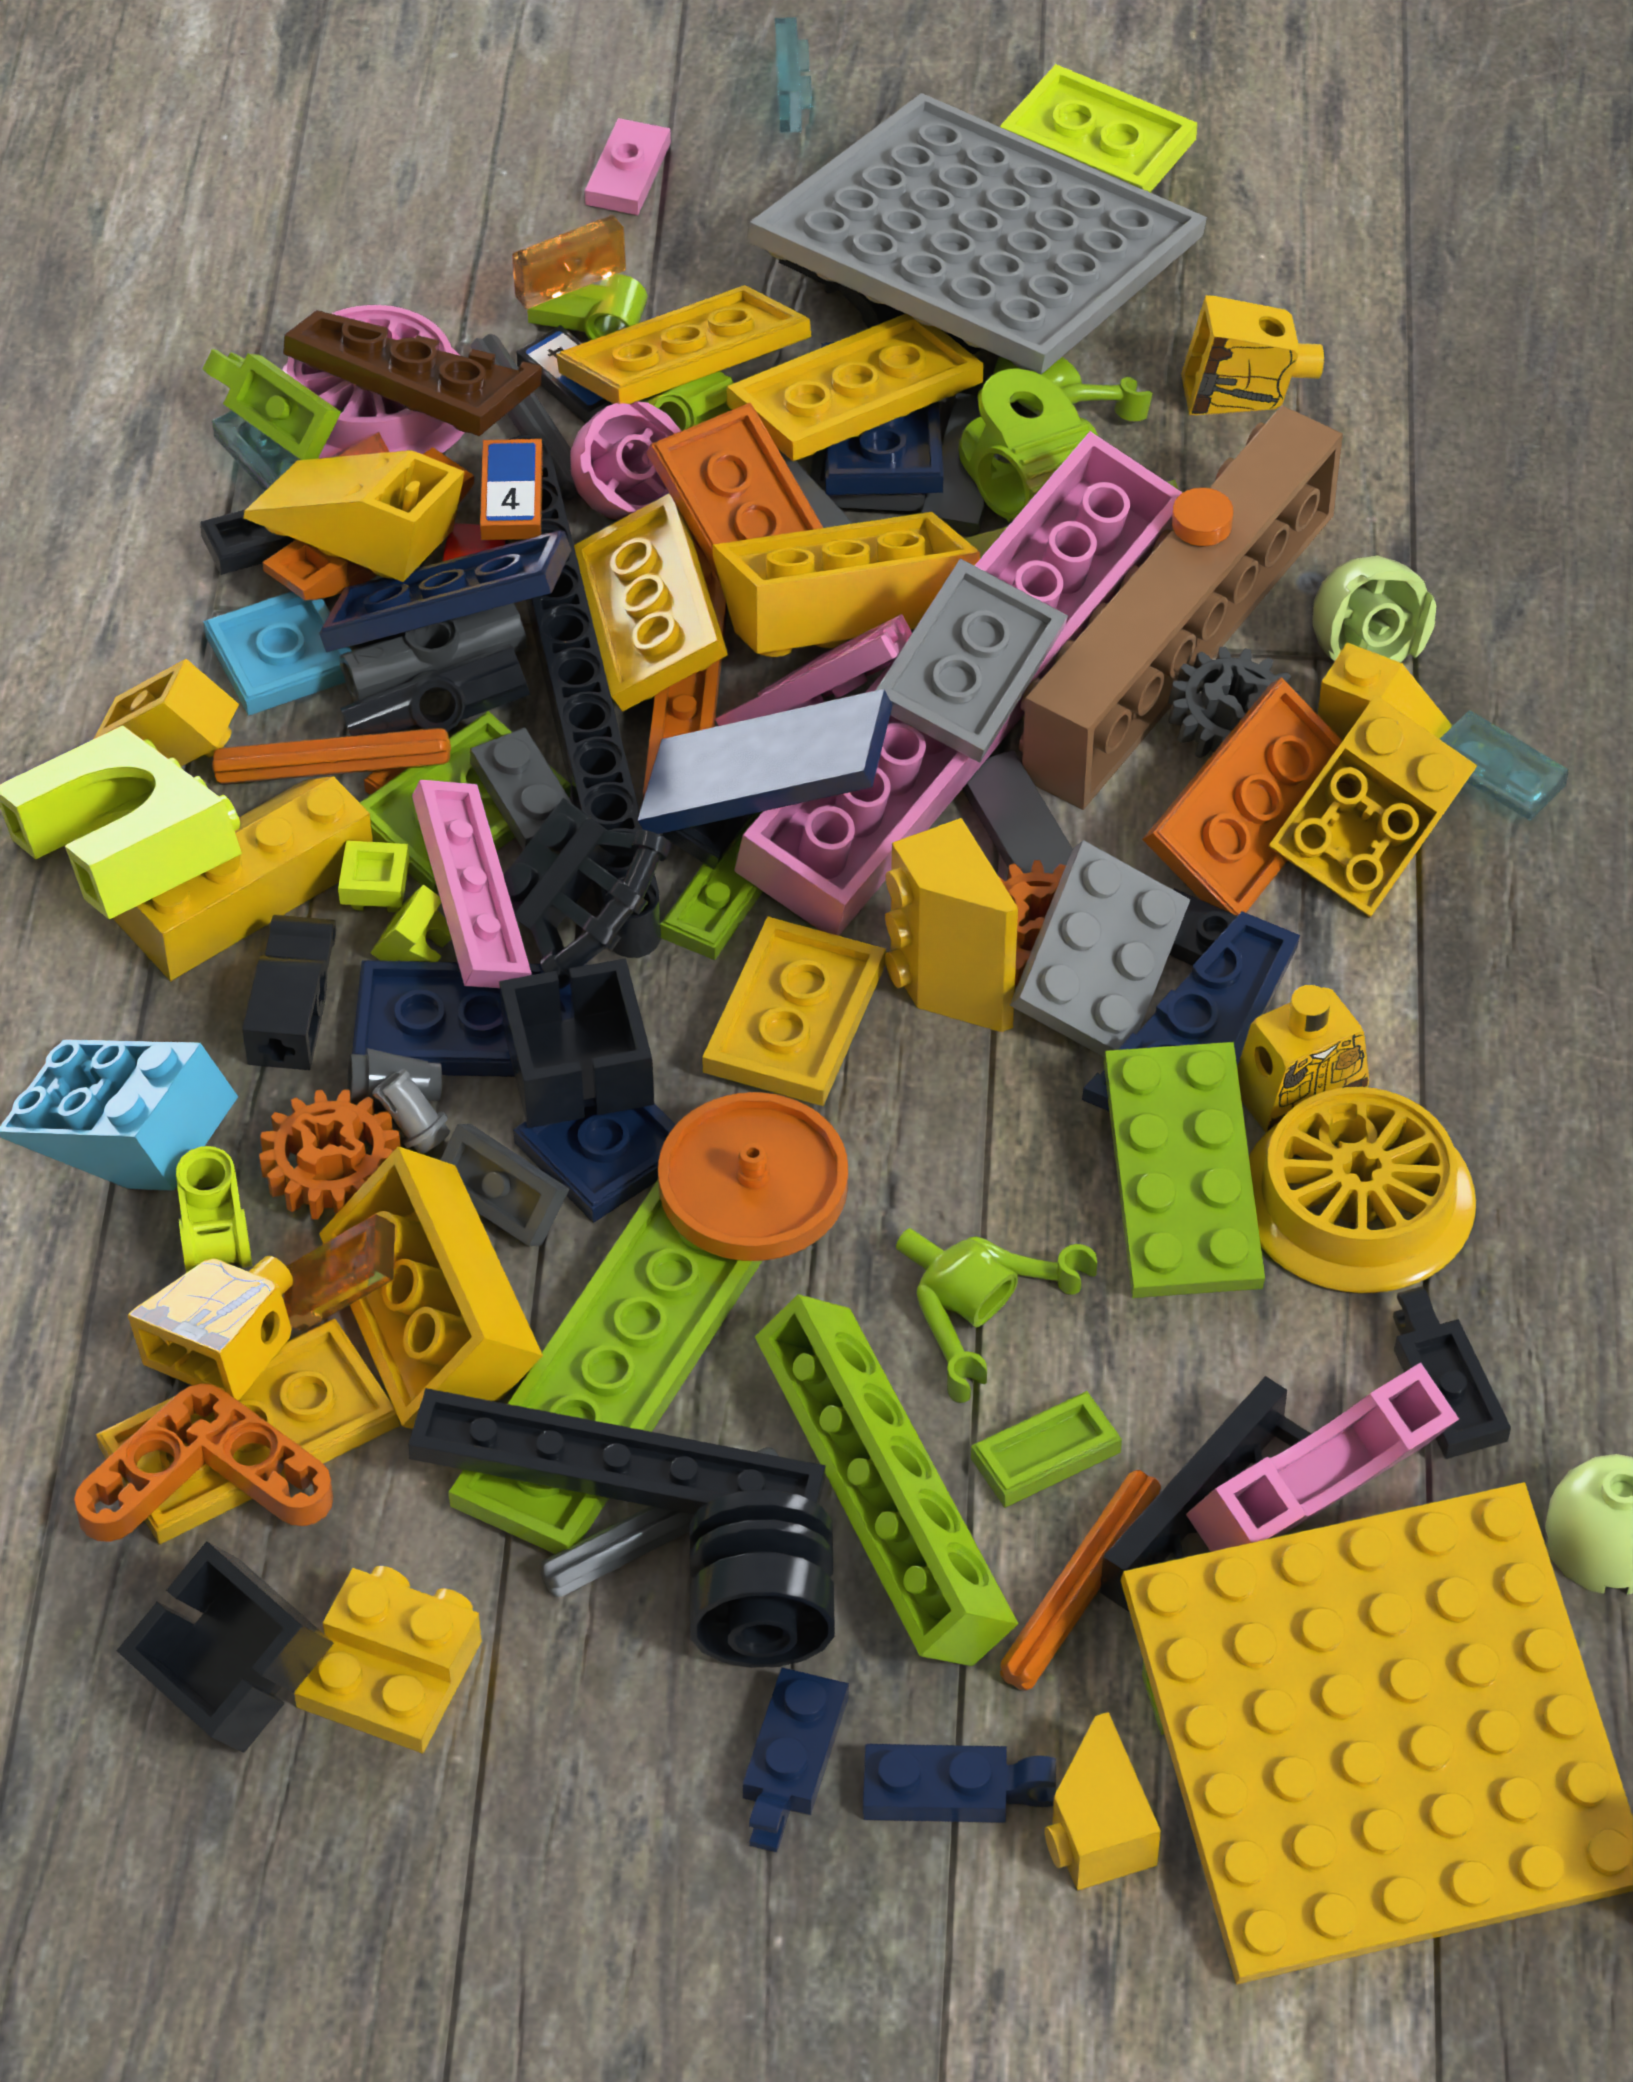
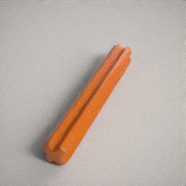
[212,728,451,784]
[1000,1470,1161,1691]

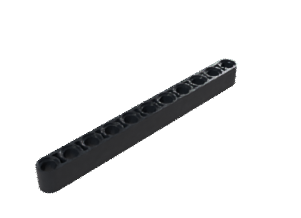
[510,435,661,958]

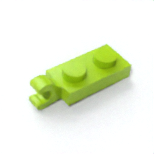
[202,349,341,460]

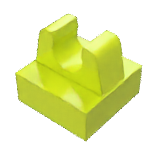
[338,840,410,912]
[370,884,451,962]

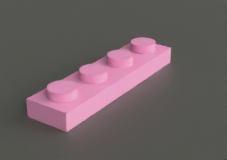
[412,780,531,988]

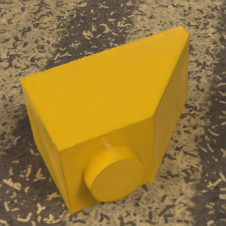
[1318,642,1452,742]
[94,659,239,767]
[1045,1712,1161,1891]

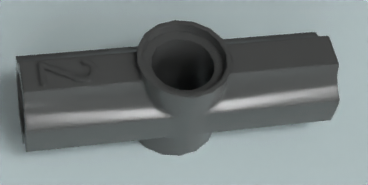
[339,603,527,702]

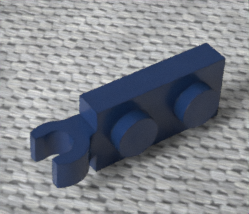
[743,1667,849,1852]
[863,1744,1056,1823]

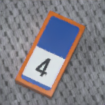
[480,439,543,540]

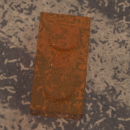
[512,214,626,309]
[284,1214,395,1332]

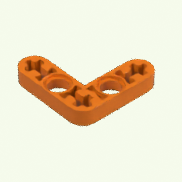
[74,1383,334,1542]

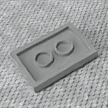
[875,558,1068,763]
[1010,840,1190,1057]

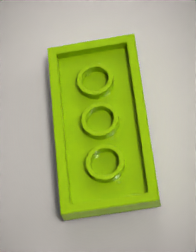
[1104,1042,1265,1298]

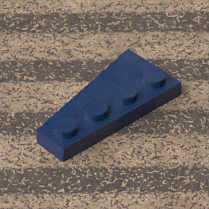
[1082,911,1300,1112]

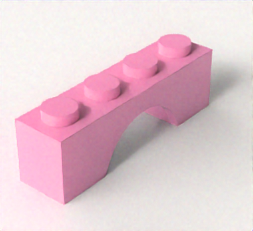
[1186,1362,1459,1552]

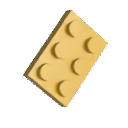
[702,916,886,1106]

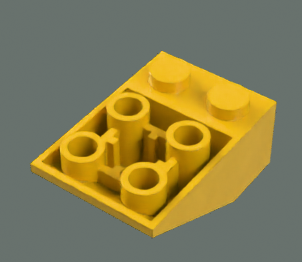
[243,450,465,582]
[1268,694,1478,917]

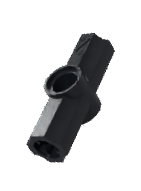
[340,644,530,736]

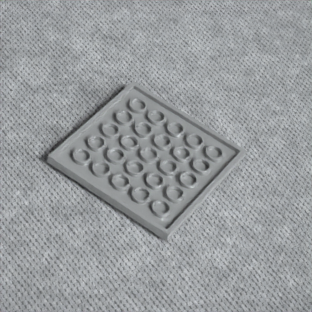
[747,93,1207,374]

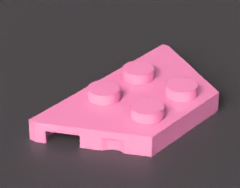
[715,614,912,726]

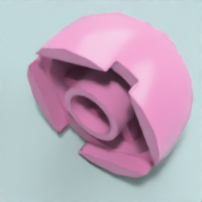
[570,401,681,520]

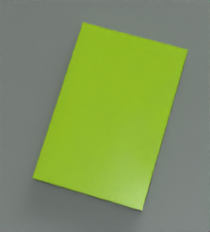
[360,711,571,894]

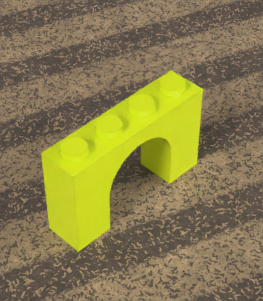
[0,725,242,920]

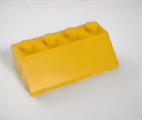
[712,512,980,657]
[112,776,373,982]
[319,1146,543,1429]

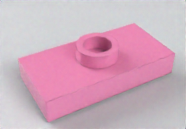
[585,118,671,215]

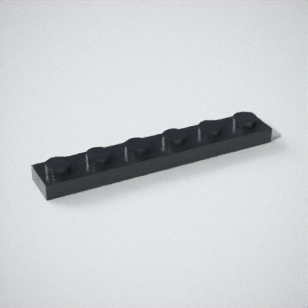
[408,1388,826,1515]

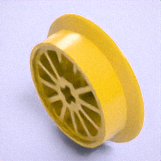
[1249,1087,1476,1293]

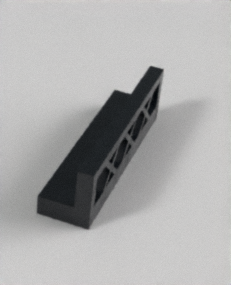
[1100,1376,1311,1612]

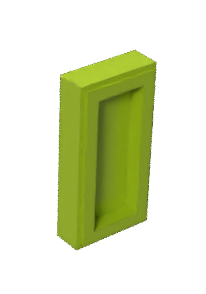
[971,1391,1122,1508]

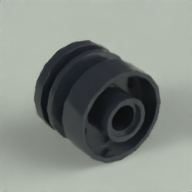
[689,1490,835,1668]

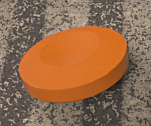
[658,1092,848,1261]

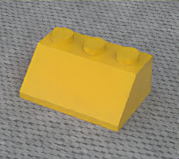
[885,818,1018,1032]

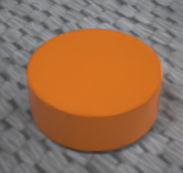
[1172,488,1234,546]

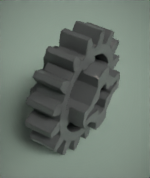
[1168,647,1301,758]

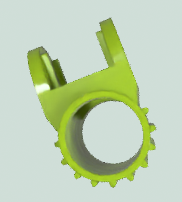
[958,369,1099,522]

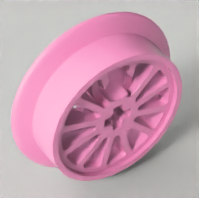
[282,305,465,458]

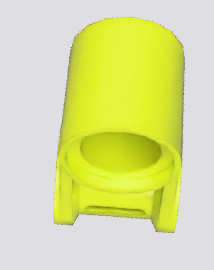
[176,1146,253,1273]

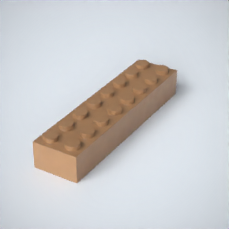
[1019,405,1343,810]

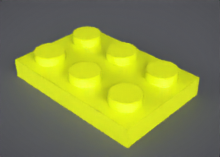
[999,64,1197,192]

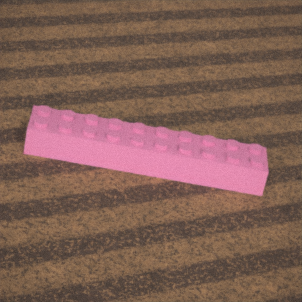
[734,431,1182,936]

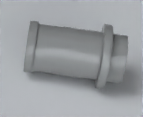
[372,1068,450,1154]

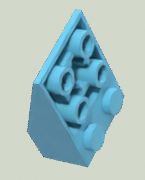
[0,1040,238,1191]

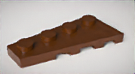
[283,310,542,436]

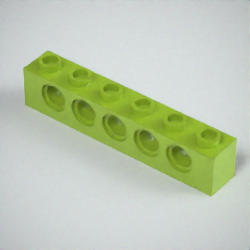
[755,1294,1019,1666]

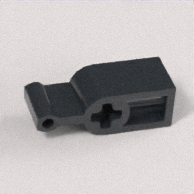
[242,915,337,1070]

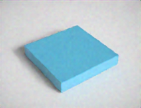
[203,591,351,716]

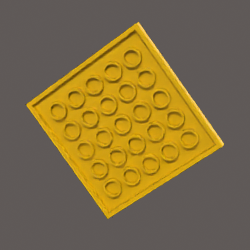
[1121,1482,1633,1985]

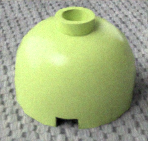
[1312,556,1436,662]
[1545,1454,1633,1594]

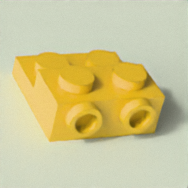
[294,1566,482,1754]

